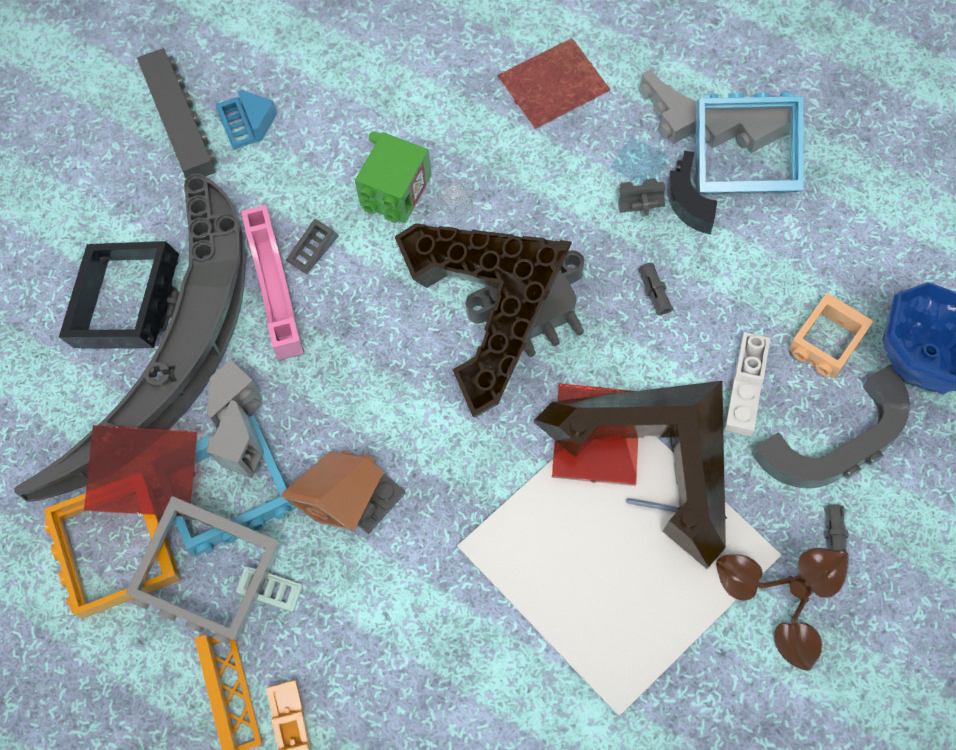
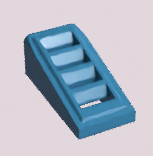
[215,97,257,150]

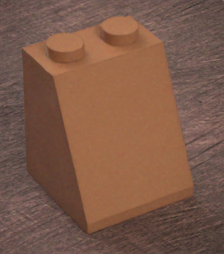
[281,450,384,531]

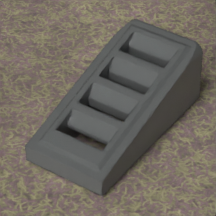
[286,218,339,274]

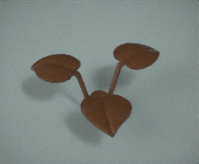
[716,548,849,671]

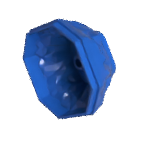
[882,282,956,394]

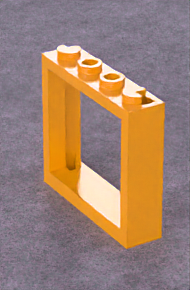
[44,472,181,619]

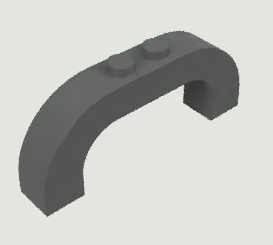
[752,364,910,488]

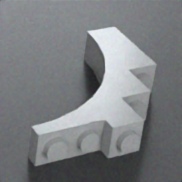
[640,69,805,154]

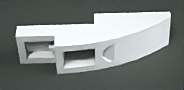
[724,332,770,437]

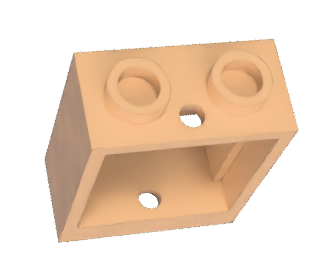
[788,293,874,379]

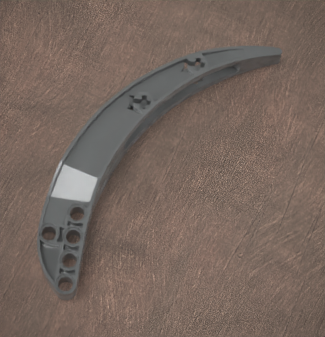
[14,174,244,502]

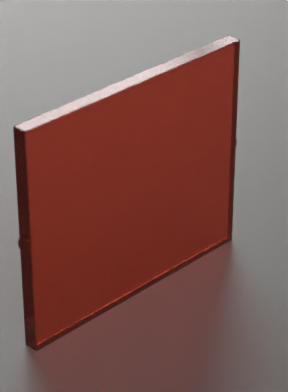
[498,38,610,129]
[552,383,638,486]
[84,425,197,517]

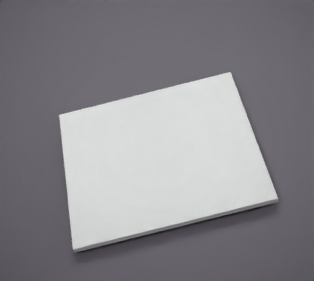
[457,436,781,716]

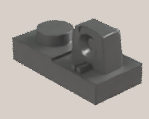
[357,474,406,534]

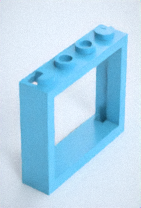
[696,92,804,194]
[151,415,296,556]

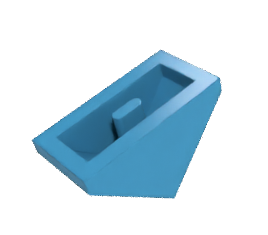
[238,90,277,142]

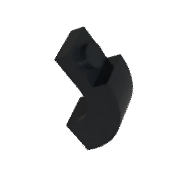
[667,150,718,235]

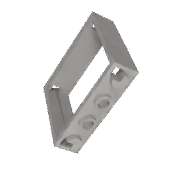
[126,496,282,644]

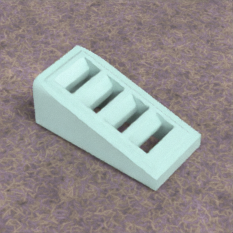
[236,566,303,613]

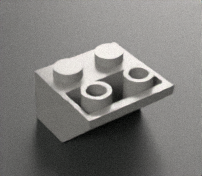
[207,359,262,430]
[207,400,264,478]

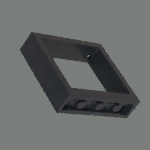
[59,241,179,349]

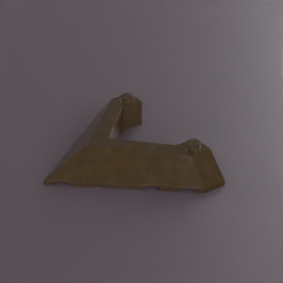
[394,223,572,418]
[534,381,726,569]

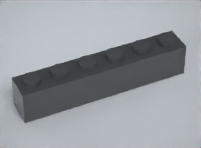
[137,48,217,178]

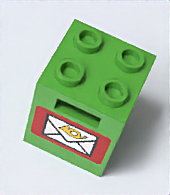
[355,132,432,224]

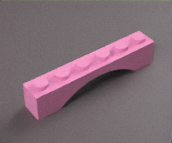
[241,205,304,360]

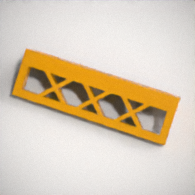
[194,634,263,750]

